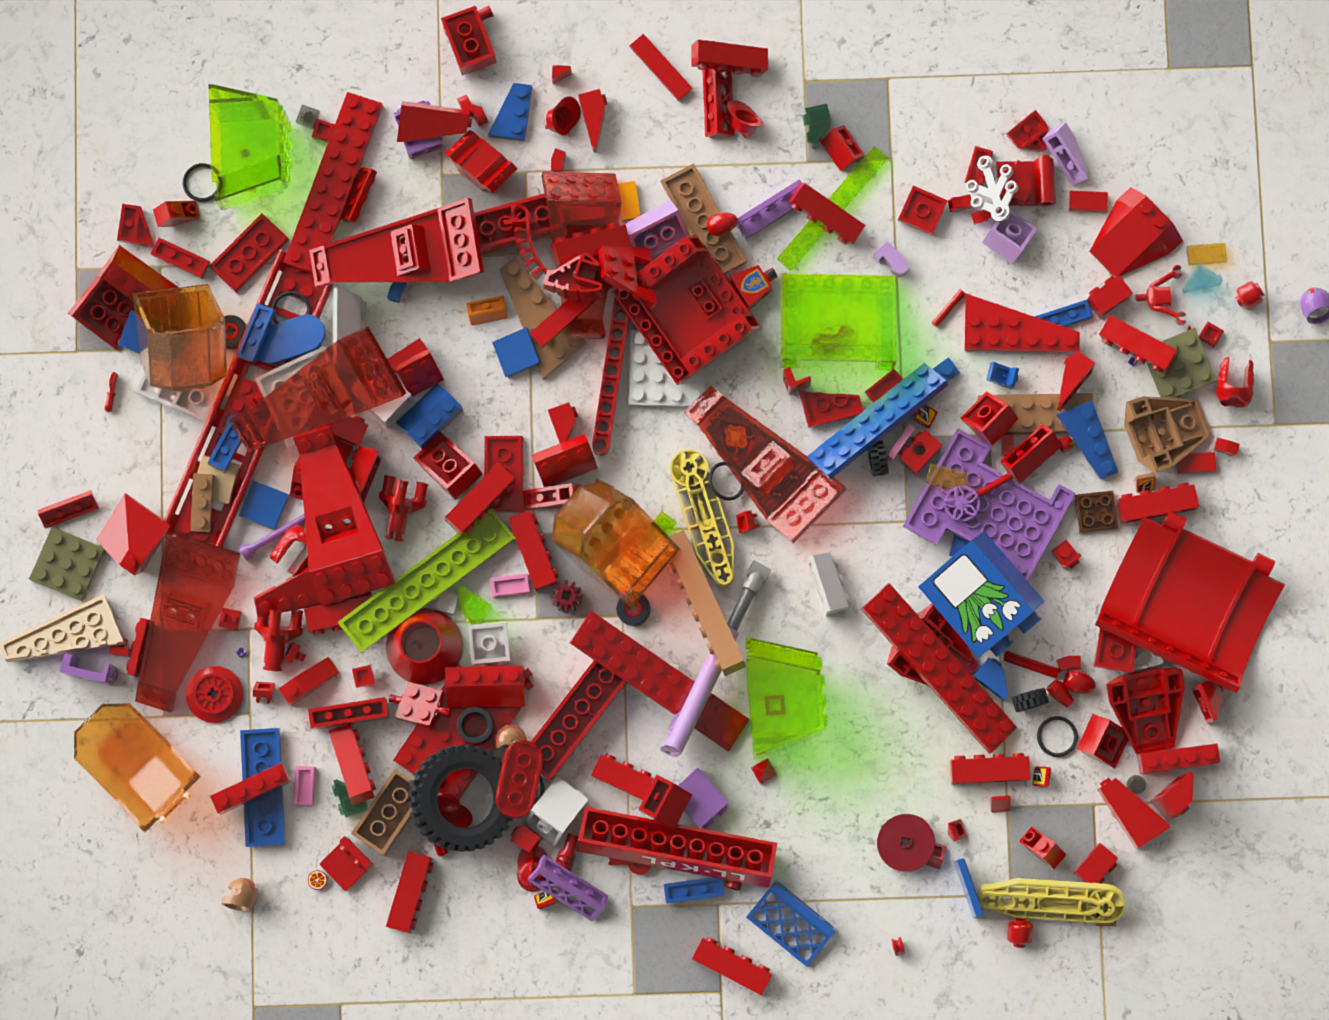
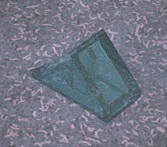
[1182,264,1223,294]

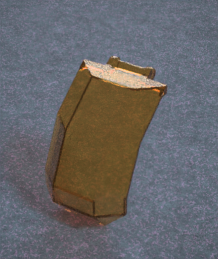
[74,703,201,833]

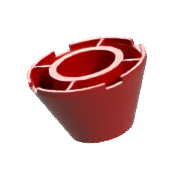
[386,608,463,685]

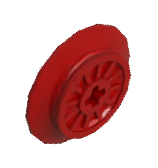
[186,666,243,723]

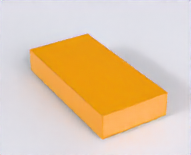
[617,181,641,222]

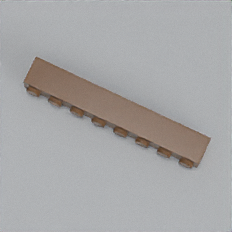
[662,530,746,676]

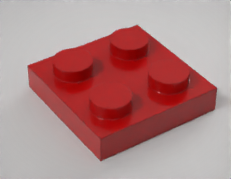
[898,185,948,235]
[395,349,444,397]
[1093,629,1137,673]

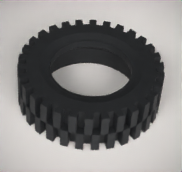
[408,745,514,852]

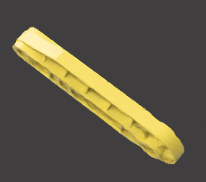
[670,449,734,587]
[977,878,1125,923]

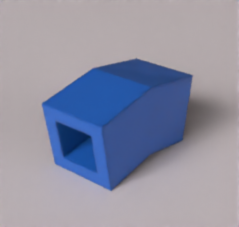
[387,282,407,303]

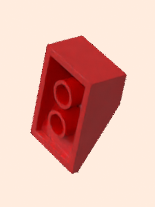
[441,5,497,76]
[413,432,483,500]

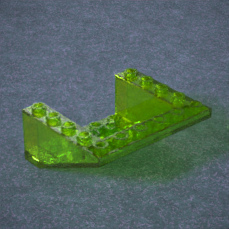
[780,273,897,370]

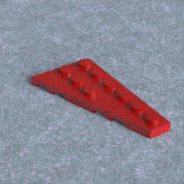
[253,568,372,618]

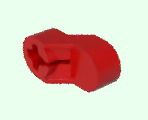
[457,94,489,127]

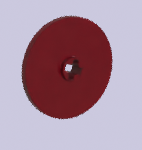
[877,814,936,872]

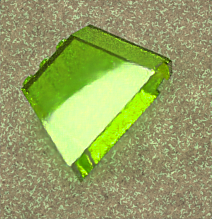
[208,84,293,210]
[745,638,828,760]

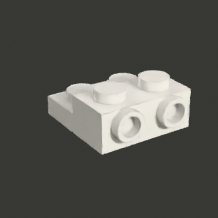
[468,621,511,667]

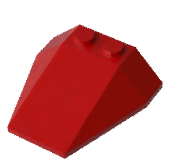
[1089,187,1183,278]
[887,604,979,686]
[1106,668,1185,755]

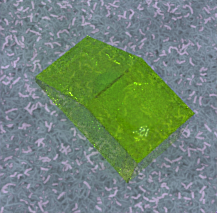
[457,584,492,625]

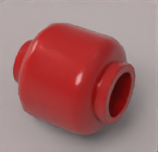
[1235,281,1265,309]
[1007,918,1033,948]

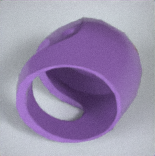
[1300,287,1329,324]

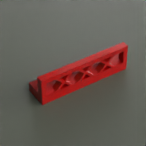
[702,69,734,138]

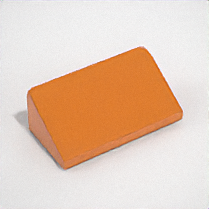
[466,296,508,325]

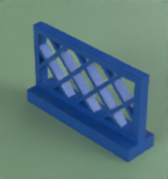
[746,880,837,967]

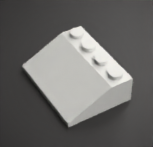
[333,288,366,375]

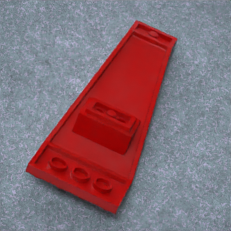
[309,198,484,287]
[293,424,396,606]

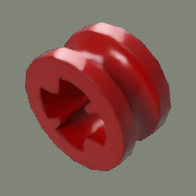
[891,937,905,956]

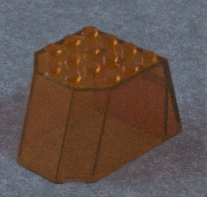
[132,284,227,392]
[552,481,680,608]

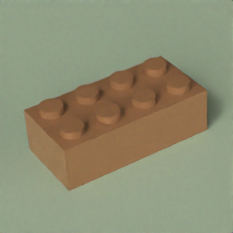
[351,769,413,856]

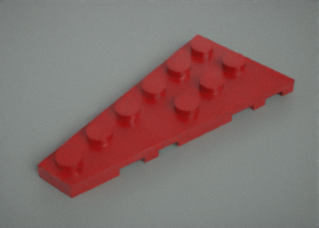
[964,293,1080,352]

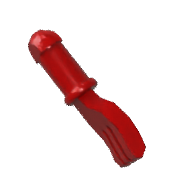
[971,206,1011,225]
[104,372,118,413]

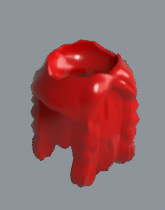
[1216,357,1254,408]
[270,524,308,577]

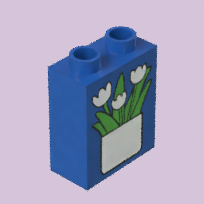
[918,531,1045,658]

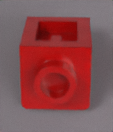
[1050,539,1081,570]

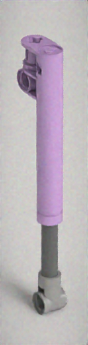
[660,560,771,757]

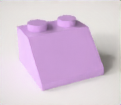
[982,210,1037,264]

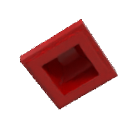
[751,758,777,785]
[948,819,967,841]

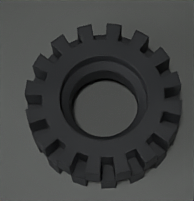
[867,440,889,477]
[1011,688,1049,712]

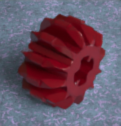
[550,580,583,613]

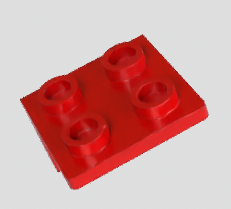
[319,836,374,891]

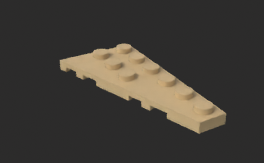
[0,594,125,662]

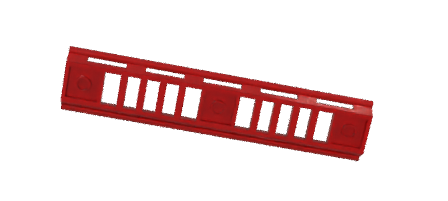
[164,249,334,552]

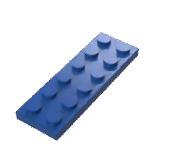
[240,728,285,847]

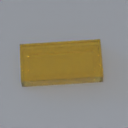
[1186,243,1227,265]
[925,463,968,491]

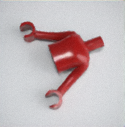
[1135,265,1186,326]

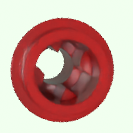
[1046,679,1074,708]

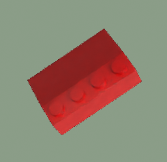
[67,273,147,350]

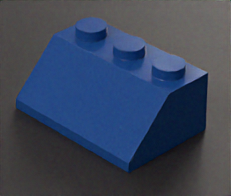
[396,384,463,449]

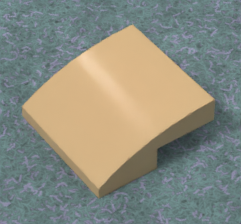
[192,455,240,504]

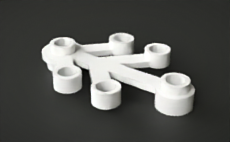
[966,156,1018,221]

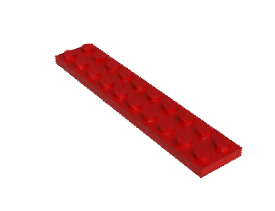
[283,92,383,274]
[861,583,1017,754]
[569,611,750,752]

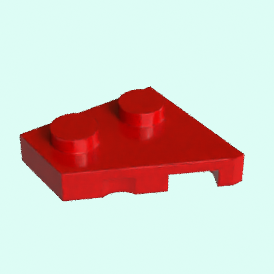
[117,203,154,247]

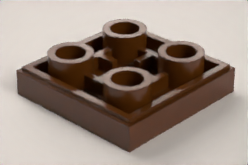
[1074,490,1118,533]

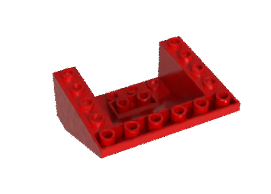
[612,235,762,385]

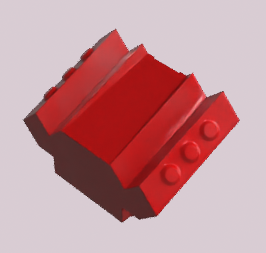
[444,130,518,193]

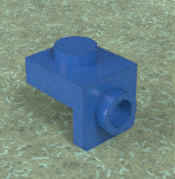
[986,362,1019,387]

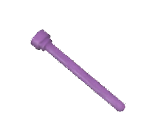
[239,514,305,561]

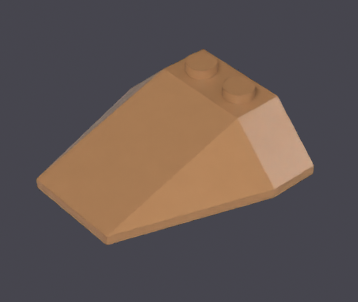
[1124,396,1212,473]

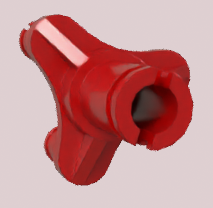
[378,475,429,542]
[254,610,304,672]

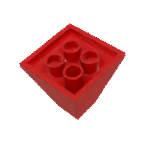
[96,493,172,576]

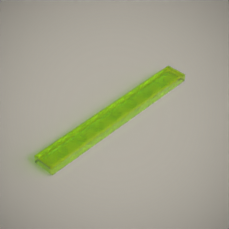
[777,146,888,271]

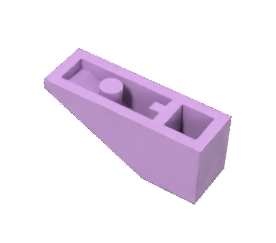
[1043,122,1089,185]

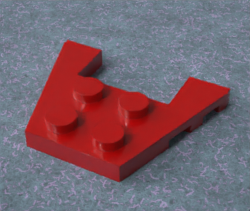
[598,246,657,309]

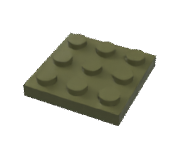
[1146,328,1217,398]
[29,527,105,602]

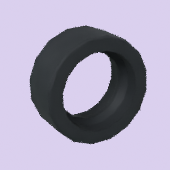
[457,707,494,745]

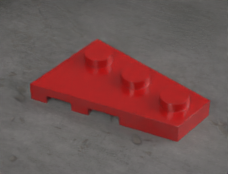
[799,391,863,428]

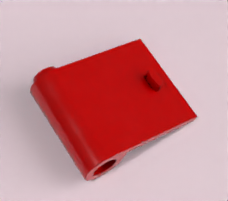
[996,154,1056,206]

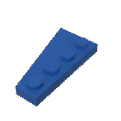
[1055,401,1119,479]

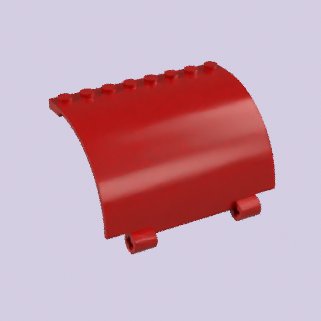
[1095,510,1285,693]

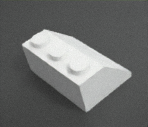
[808,552,850,616]

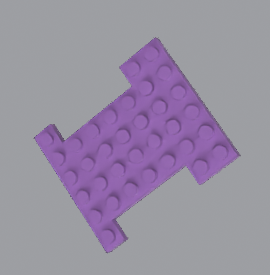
[903,428,1075,581]

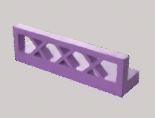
[736,179,802,240]
[528,855,608,921]

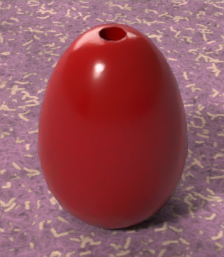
[707,212,738,236]
[1064,670,1096,694]

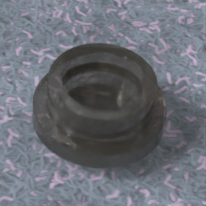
[1126,775,1146,795]

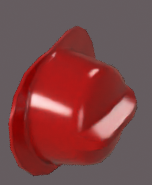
[545,96,581,136]
[727,100,763,138]
[437,794,473,828]
[517,846,548,892]

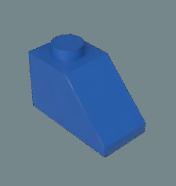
[973,658,1008,701]

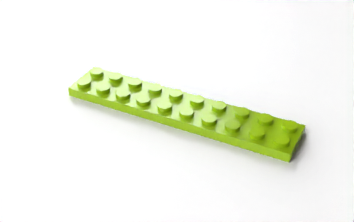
[338,508,515,654]

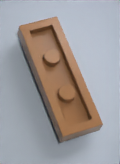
[191,473,214,532]

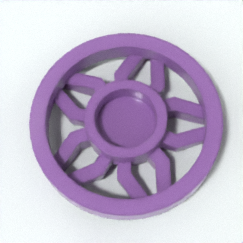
[944,485,980,522]

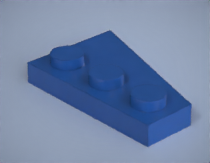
[488,83,532,141]

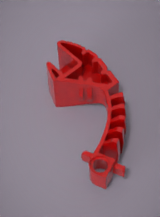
[503,205,604,301]

